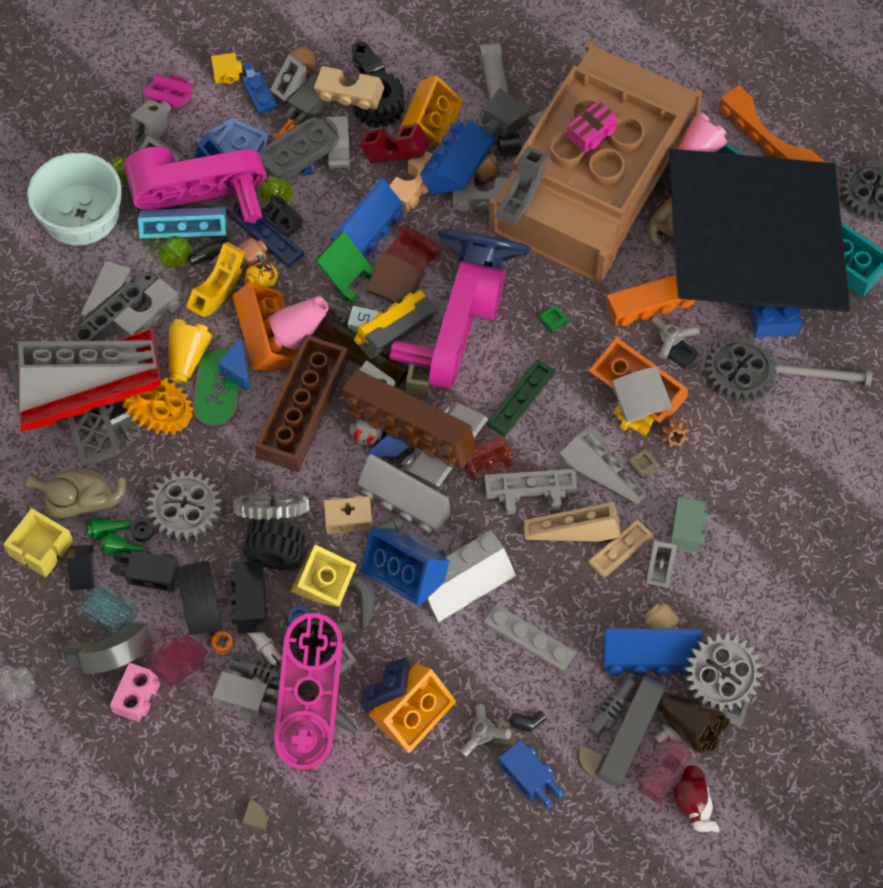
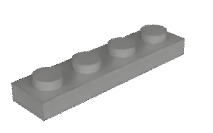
[484,604,576,673]

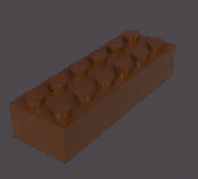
[255,335,348,472]
[342,369,476,470]

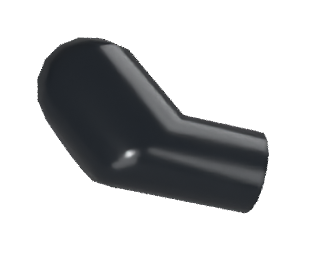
[510,710,547,732]

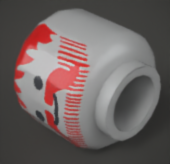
[350,419,383,446]

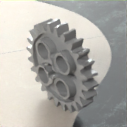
[147,471,222,542]
[233,491,309,520]
[684,632,763,711]

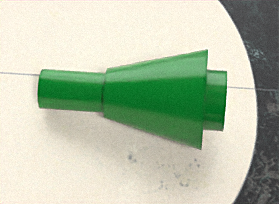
[86,518,130,541]
[100,532,145,554]

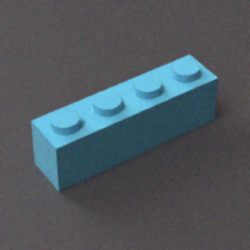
[138,207,227,238]

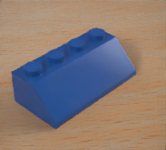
[420,120,498,195]
[331,178,403,259]
[360,528,450,605]
[602,628,702,676]

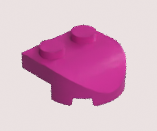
[143,74,193,108]

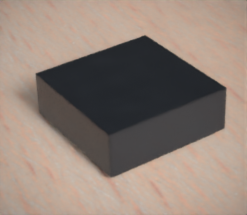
[667,340,699,369]

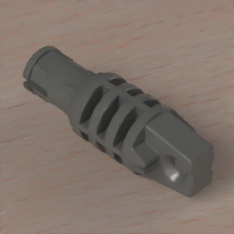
[285,619,352,645]
[229,654,281,689]
[590,678,637,738]

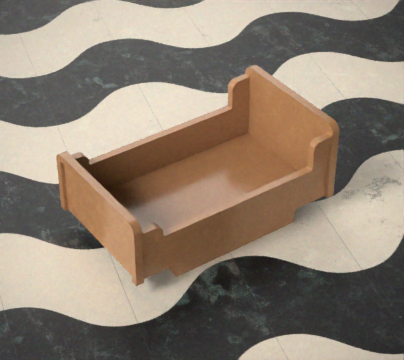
[489,41,703,284]

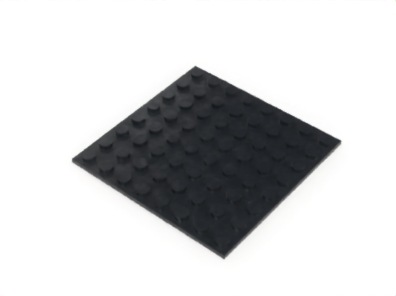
[669,148,850,312]

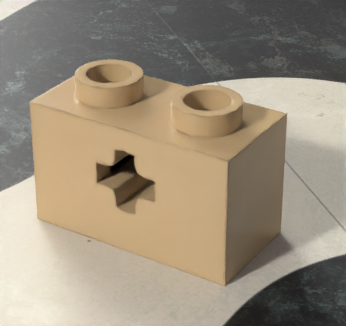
[324,495,372,534]

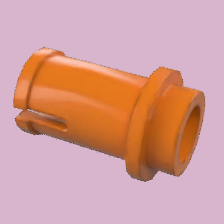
[274,119,298,140]

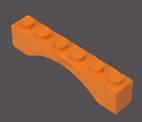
[718,85,824,162]

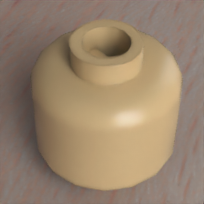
[645,603,680,629]

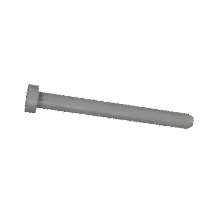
[775,364,872,386]

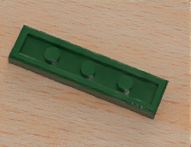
[487,360,555,437]

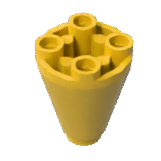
[168,319,212,384]

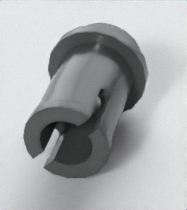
[373,516,404,532]

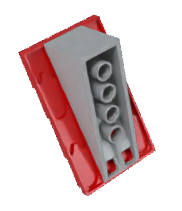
[16,328,161,432]

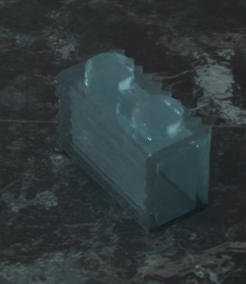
[80,585,138,635]

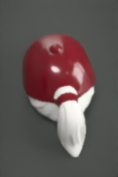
[673,765,719,833]

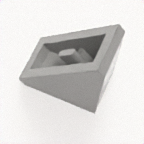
[646,539,677,588]

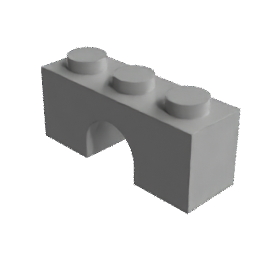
[453,177,508,212]
[113,278,180,337]

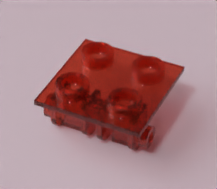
[385,225,442,270]

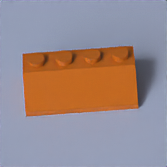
[233,282,298,373]
[589,337,688,424]

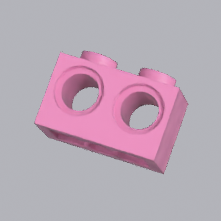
[110,663,160,722]

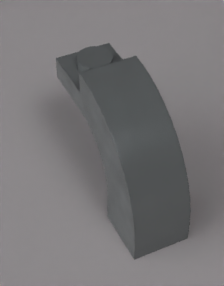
[495,146,548,226]
[63,623,153,674]

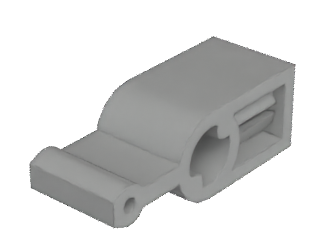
[327,116,350,168]

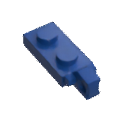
[242,63,277,115]

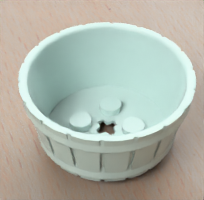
[28,153,121,246]

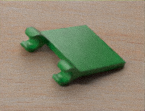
[315,231,375,303]

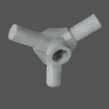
[651,316,700,359]
[460,704,511,757]

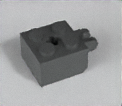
[80,401,138,446]

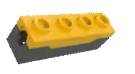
[354,290,438,359]

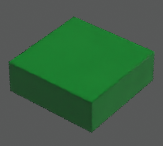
[538,305,569,333]

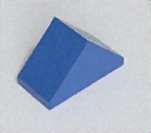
[218,340,250,390]

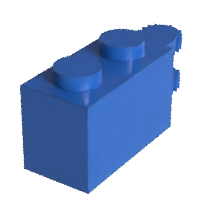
[498,740,564,808]

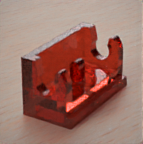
[465,436,514,482]

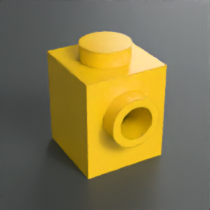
[211,53,243,84]

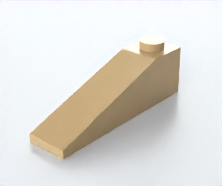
[524,502,621,541]

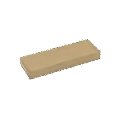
[588,519,654,579]

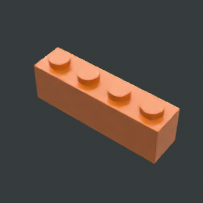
[606,275,696,326]

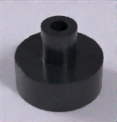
[130,517,154,542]

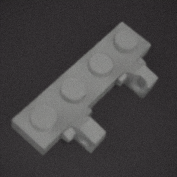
[484,469,578,515]

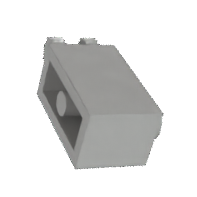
[212,671,279,718]

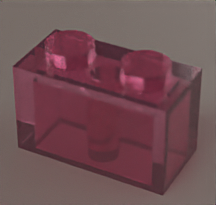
[150,634,208,687]

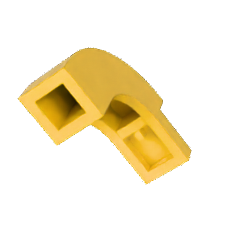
[186,242,245,317]

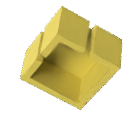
[3,508,74,578]

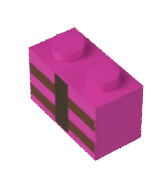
[567,100,617,153]

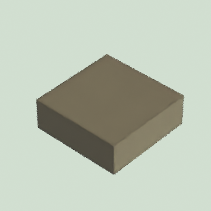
[627,448,659,479]

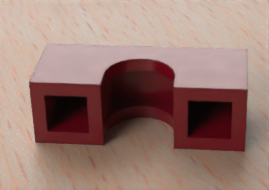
[360,124,430,164]

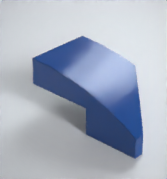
[368,435,410,459]

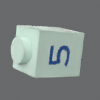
[348,306,379,334]

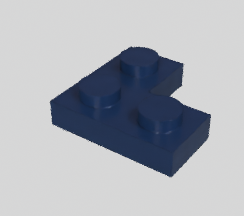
[360,657,410,712]

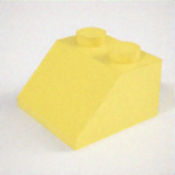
[290,545,357,607]

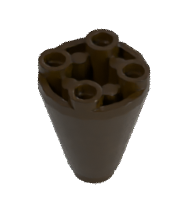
[659,694,730,754]

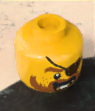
[244,261,278,288]

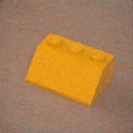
[400,75,464,147]
[368,663,457,753]

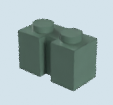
[670,497,709,552]

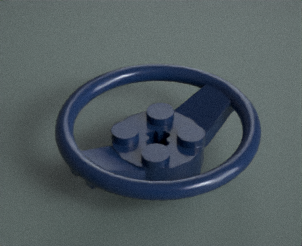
[437,229,531,269]

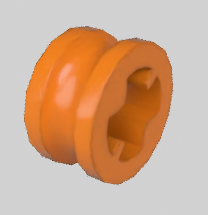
[212,631,234,655]

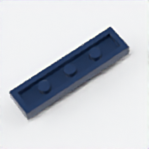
[230,206,304,268]

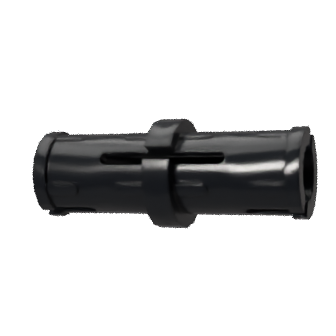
[187,237,230,266]

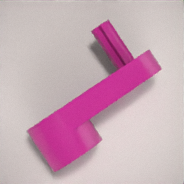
[123,146,267,223]
[390,261,505,390]
[274,613,342,770]

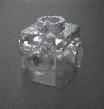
[0,665,36,704]

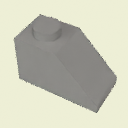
[270,54,307,101]

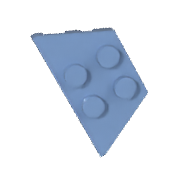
[194,118,269,173]

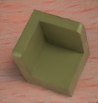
[406,364,430,397]

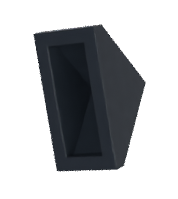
[67,545,94,590]

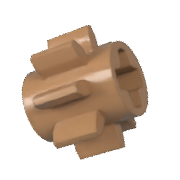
[661,419,689,447]

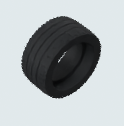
[176,561,223,635]

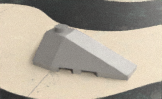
[560,425,647,504]

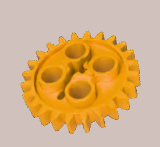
[122,378,193,435]

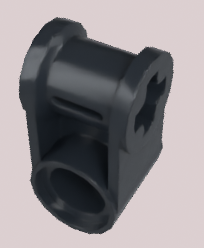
[352,41,385,75]
[261,194,302,233]

